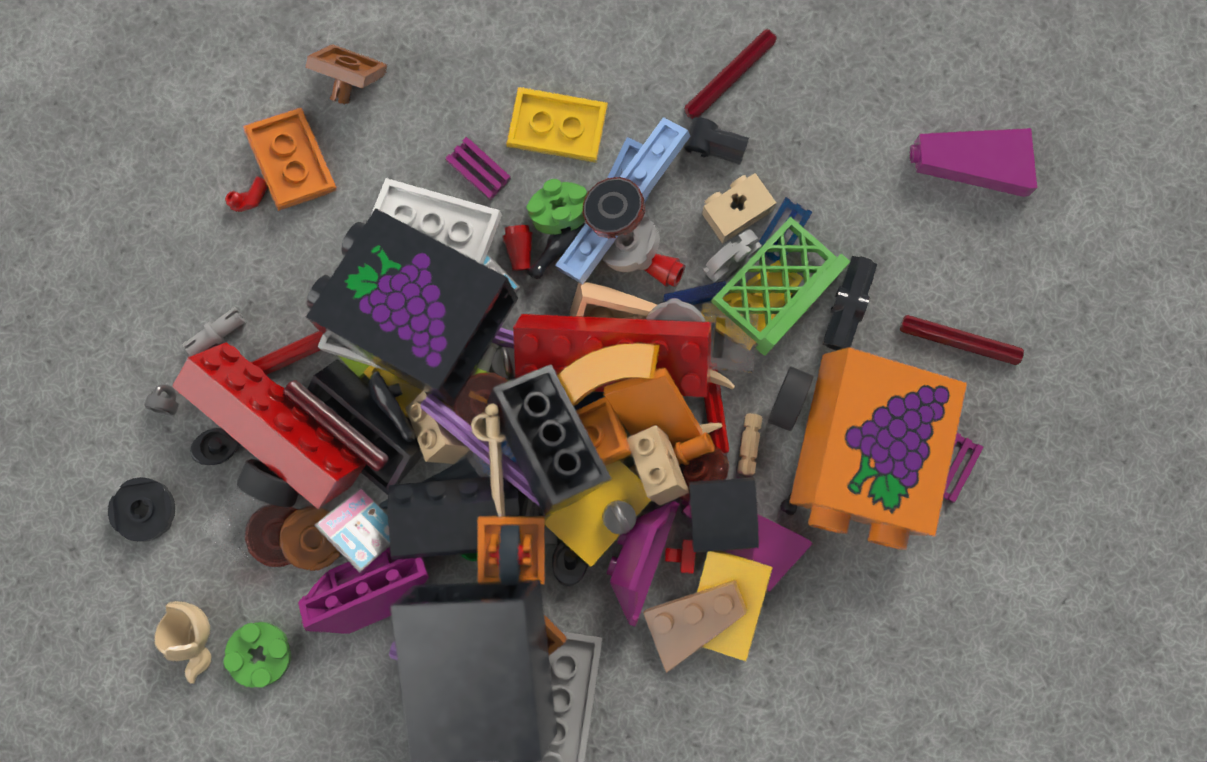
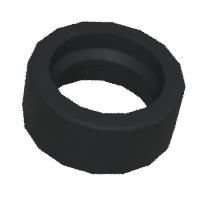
[768,367,813,431]
[237,459,299,507]

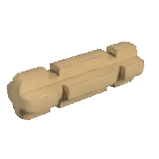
[737,413,762,476]

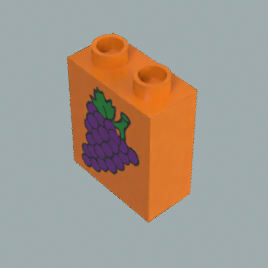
[789,347,967,550]

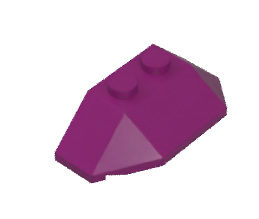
[606,501,679,627]
[298,546,429,634]

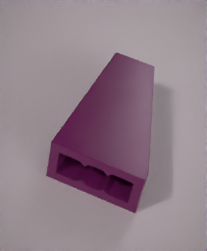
[909,128,1037,197]
[681,499,813,592]

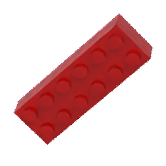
[513,314,711,397]
[172,342,366,509]

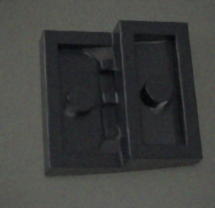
[689,477,759,552]

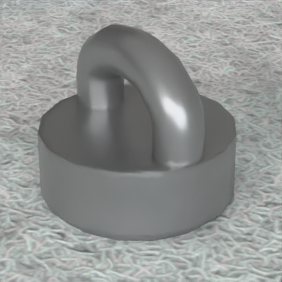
[492,347,515,379]
[144,384,179,416]
[602,500,636,534]

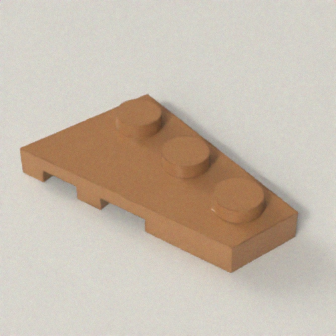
[643,580,747,673]

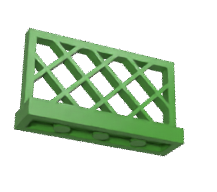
[711,217,850,356]

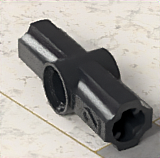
[822,256,877,351]

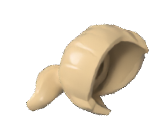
[155,601,211,684]

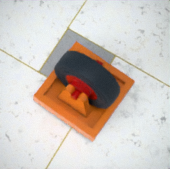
[478,516,545,585]

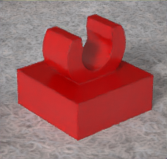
[664,540,695,574]

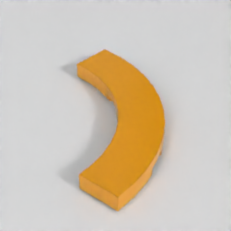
[557,344,659,406]

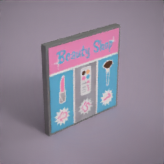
[315,487,390,572]

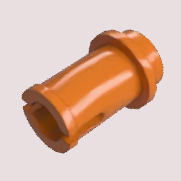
[672,432,715,466]

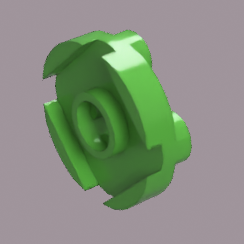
[527,179,588,235]
[223,622,291,688]

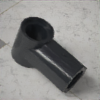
[683,117,749,165]

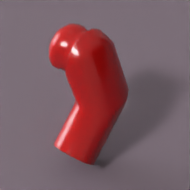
[225,176,268,212]

